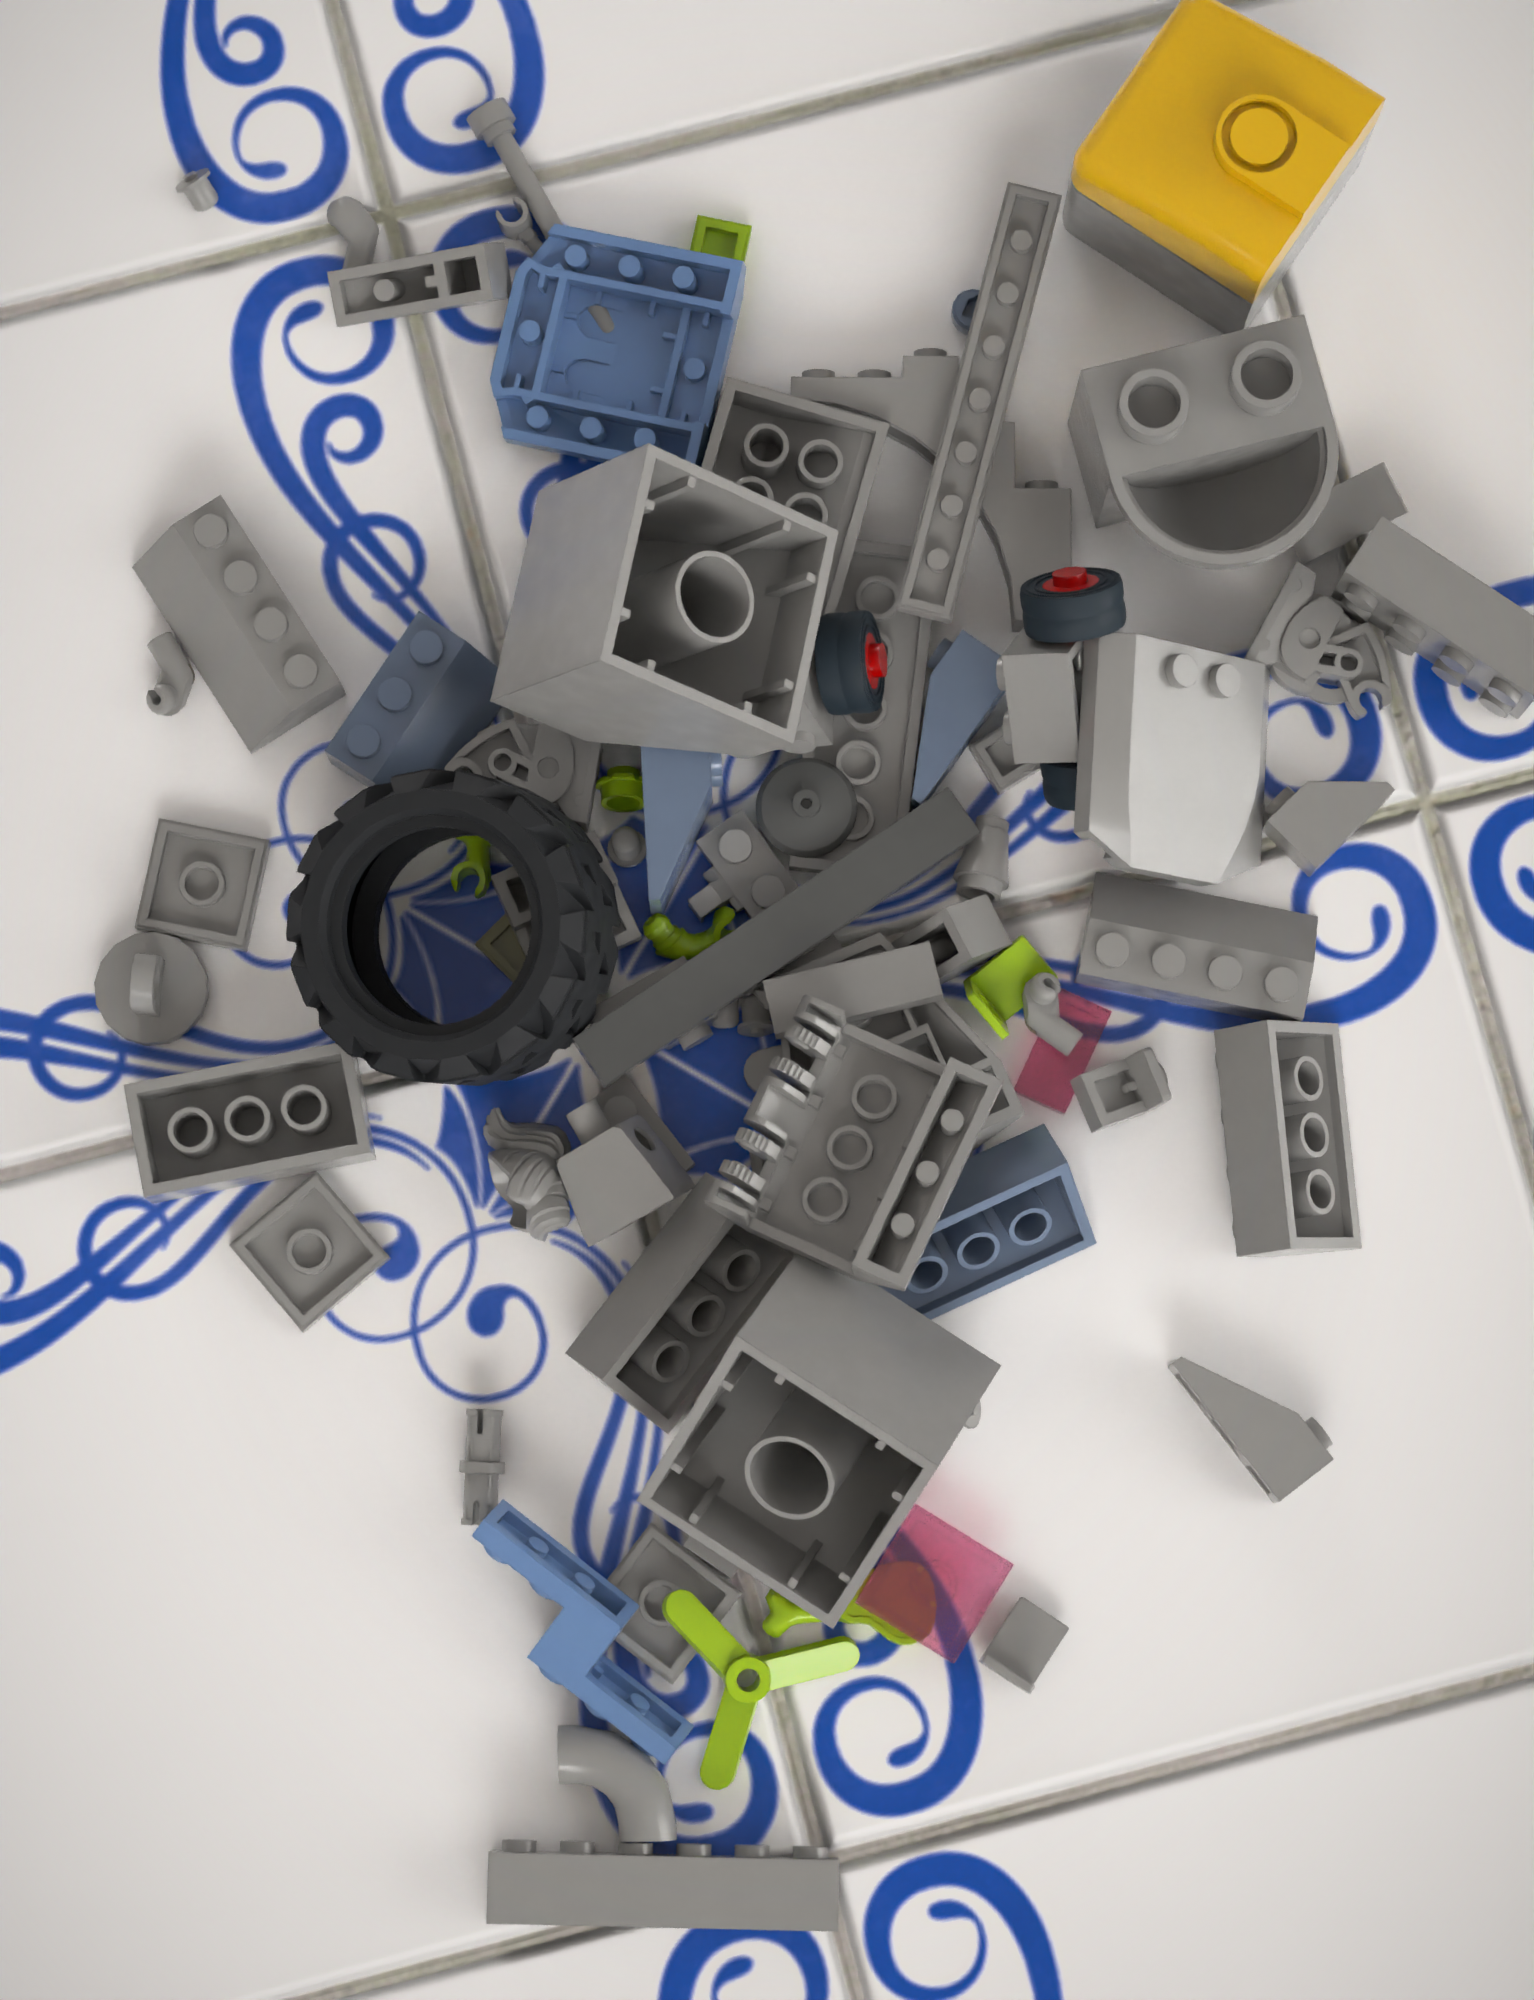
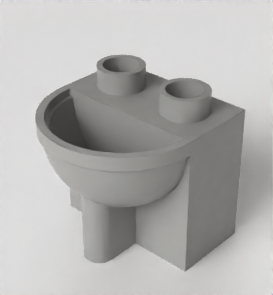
[1067,314,1339,570]

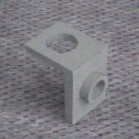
[979,1597,1069,1694]

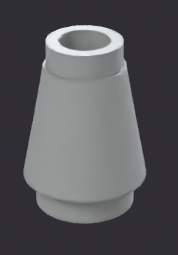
[953,815,1009,903]

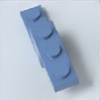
[472,1499,694,1765]

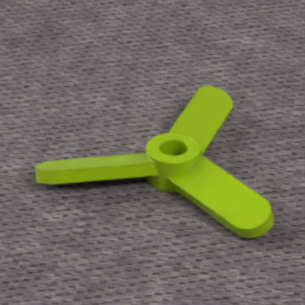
[662,1589,860,1790]

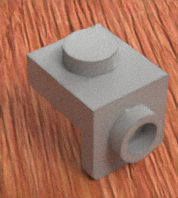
[1070,1047,1172,1133]

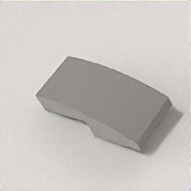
[1293,462,1409,564]

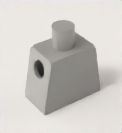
[557,1099,696,1247]

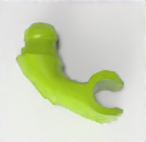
[450,836,491,899]
[643,906,735,960]

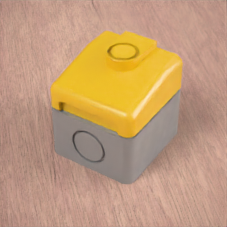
[1062,0,1386,334]

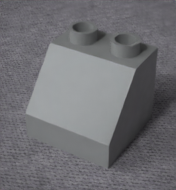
[490,443,839,756]
[636,1253,1001,1629]

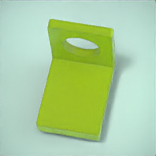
[963,935,1058,1040]

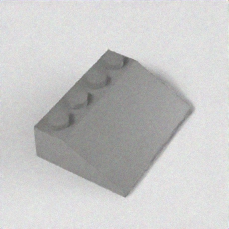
[701,377,890,616]

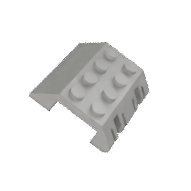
[703,995,1004,1291]

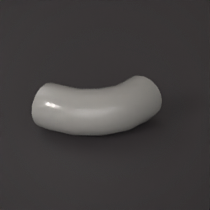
[557,1725,677,1842]

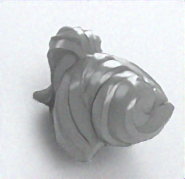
[483,1108,571,1242]

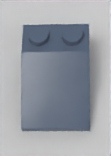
[640,746,723,916]

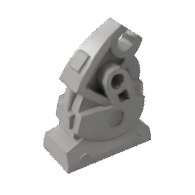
[1244,561,1392,720]
[444,718,604,833]

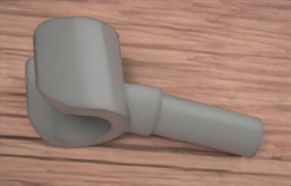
[496,197,543,254]

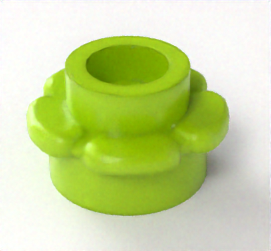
[595,766,644,813]

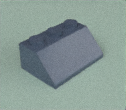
[325,611,502,787]

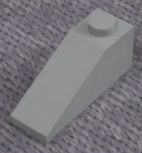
[327,242,512,327]
[1168,1357,1334,1504]

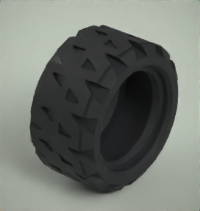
[286,769,620,1086]

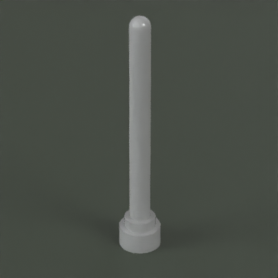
[466,98,614,333]

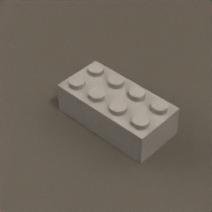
[1331,516,1534,719]
[123,1043,376,1204]

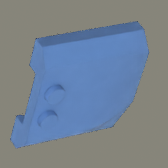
[490,223,746,467]

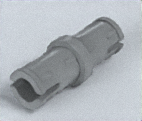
[459,1409,505,1526]

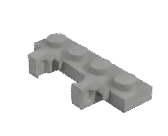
[688,809,843,1010]

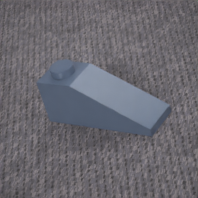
[910,629,1006,810]

